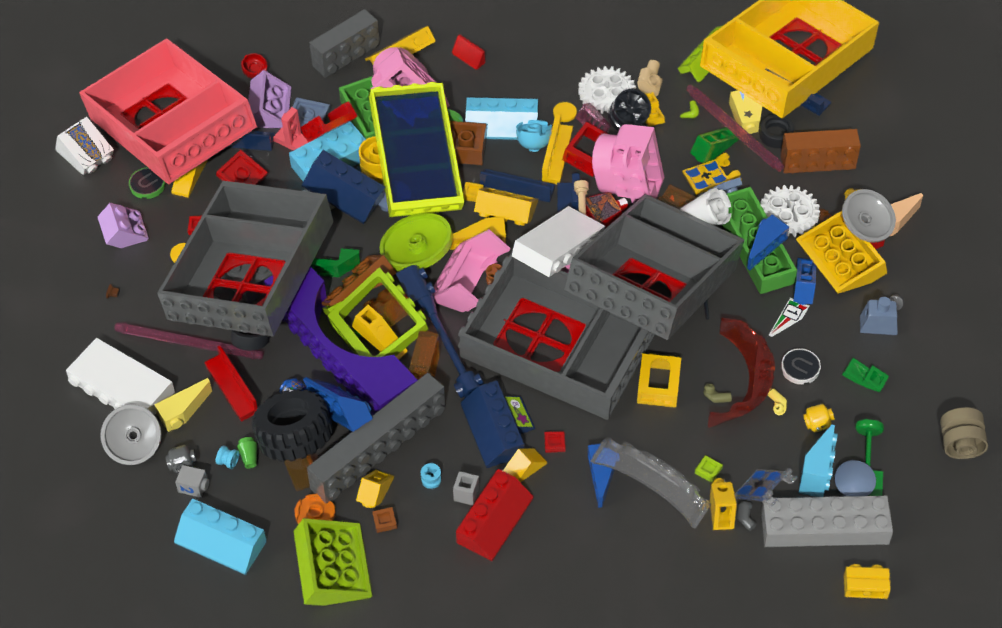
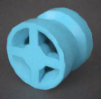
[216,445,239,469]
[421,463,441,489]

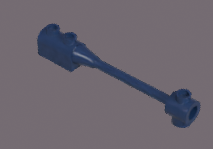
[396,265,484,398]

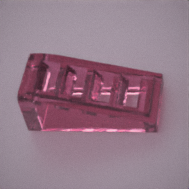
[575,103,611,133]

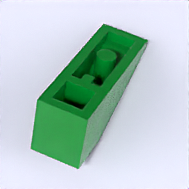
[690,127,741,163]

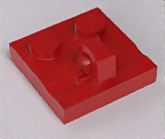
[216,150,268,185]

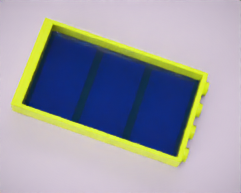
[369,82,464,217]

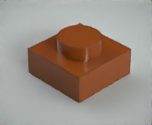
[372,507,397,533]

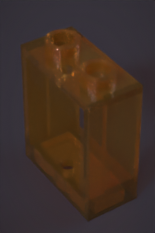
[409,331,440,380]

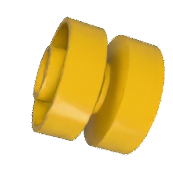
[359,136,399,184]

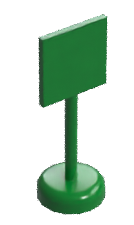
[856,419,884,496]

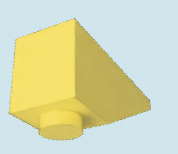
[154,378,212,432]

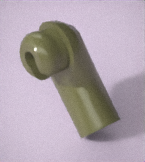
[703,384,732,403]

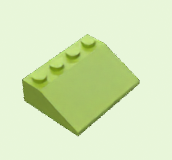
[294,518,372,606]

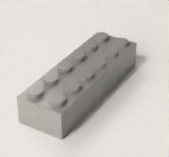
[761,496,893,547]

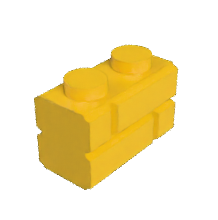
[844,564,890,599]

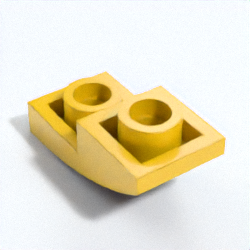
[644,92,665,127]

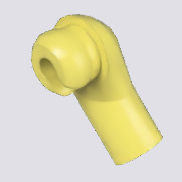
[768,389,787,415]

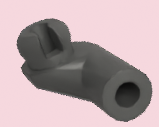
[737,501,757,531]

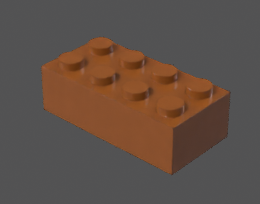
[410,118,487,165]
[781,129,861,173]

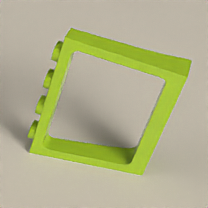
[327,267,428,357]

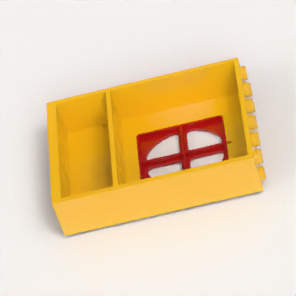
[700,0,879,119]

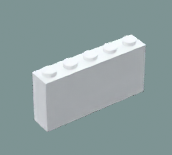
[512,206,605,277]
[66,338,175,415]

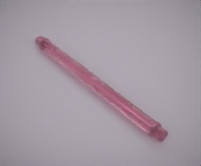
[686,85,784,172]
[115,323,264,360]

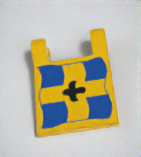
[682,153,741,195]

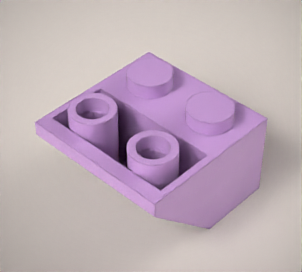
[98,203,149,248]

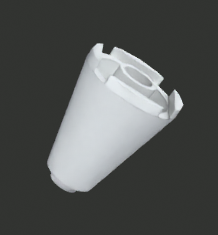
[680,187,731,225]

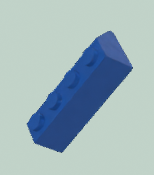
[303,377,373,432]

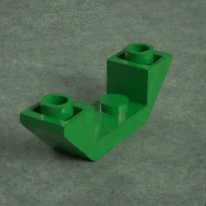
[311,248,361,278]

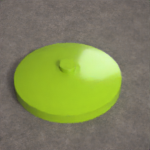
[379,213,453,271]

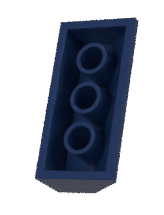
[302,150,385,224]
[460,381,524,468]

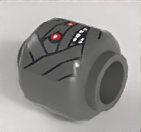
[166,445,197,474]

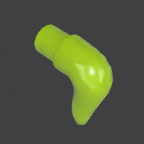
[680,100,699,118]

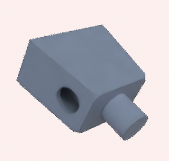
[860,297,898,335]

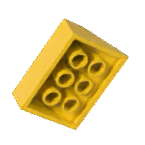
[796,211,887,294]

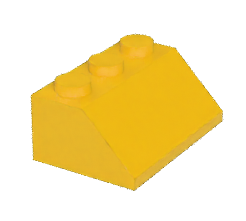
[474,187,539,226]

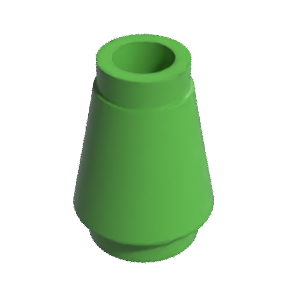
[237,437,257,469]

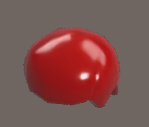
[241,53,268,79]

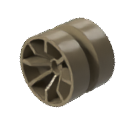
[940,407,988,459]

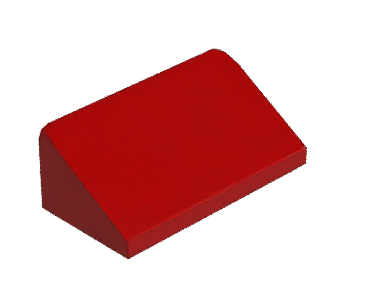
[452,34,485,70]

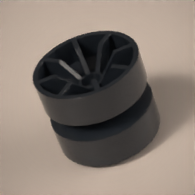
[608,89,651,131]

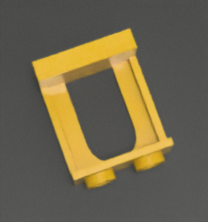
[637,353,681,408]

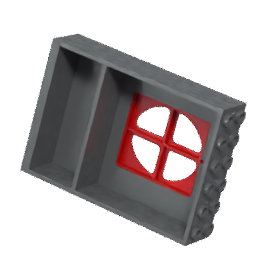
[157,181,333,337]
[564,194,745,340]
[458,251,656,420]

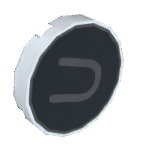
[781,349,821,384]

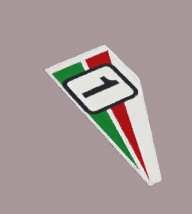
[769,298,809,337]

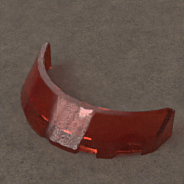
[708,318,775,428]

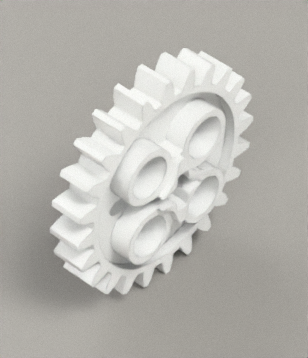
[578,66,636,114]
[761,185,820,237]

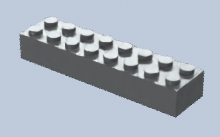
[307,373,445,504]

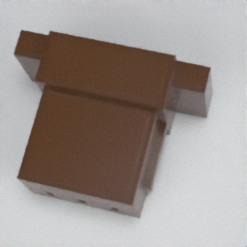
[106,284,119,298]

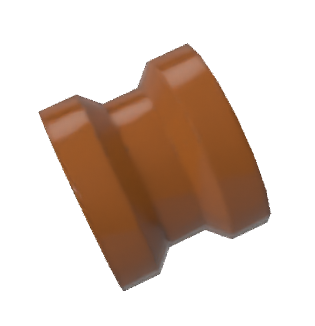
[486,264,502,284]

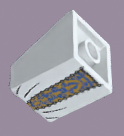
[55,117,114,175]

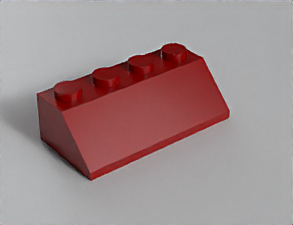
[456,469,534,561]

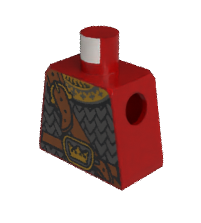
[586,192,628,230]

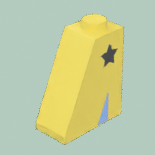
[729,91,763,135]

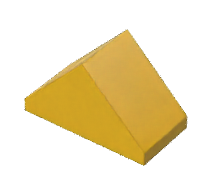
[503,448,547,483]

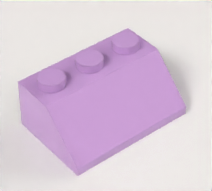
[248,70,291,128]

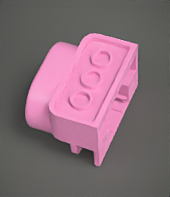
[371,47,450,128]
[592,124,664,204]

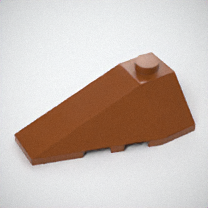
[322,255,396,306]

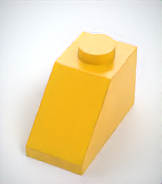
[356,470,394,508]

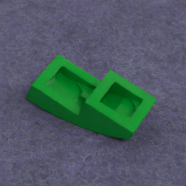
[842,358,889,392]

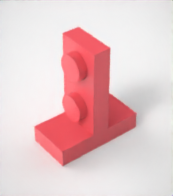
[274,107,308,150]

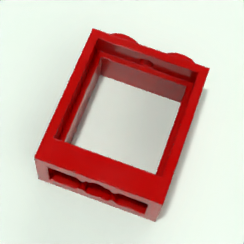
[562,122,608,177]

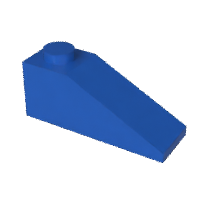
[747,214,789,270]
[793,258,816,305]
[588,442,619,508]

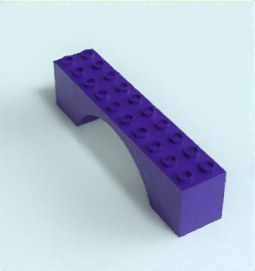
[264,266,418,416]

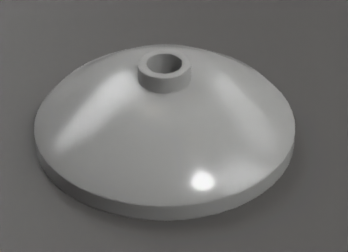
[842,189,896,243]
[101,405,161,465]

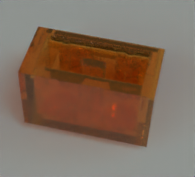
[359,289,408,327]

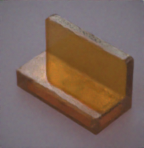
[284,455,313,491]

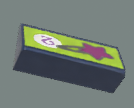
[504,396,535,434]

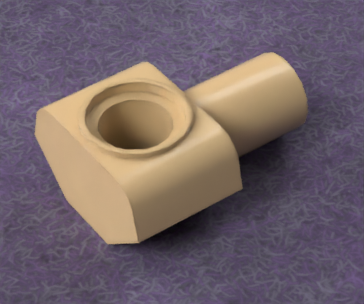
[638,60,663,97]

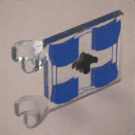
[735,468,797,506]

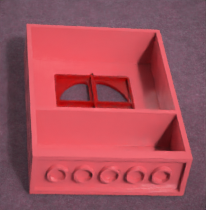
[79,38,257,185]

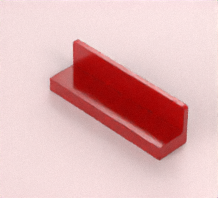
[204,346,258,422]

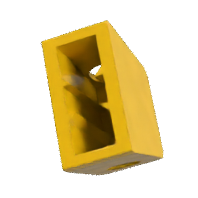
[710,478,736,530]

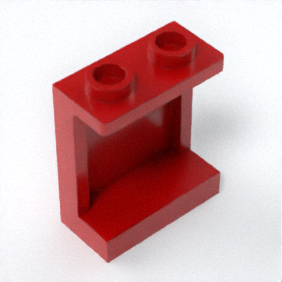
[301,101,358,143]

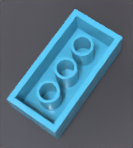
[289,121,366,182]

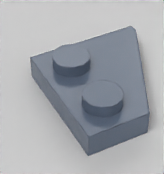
[698,178,742,196]

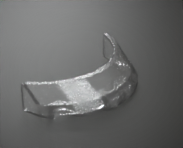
[590,437,711,529]

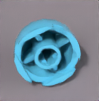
[516,120,552,152]

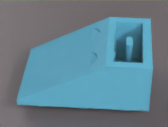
[799,425,837,497]

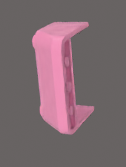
[433,229,511,312]

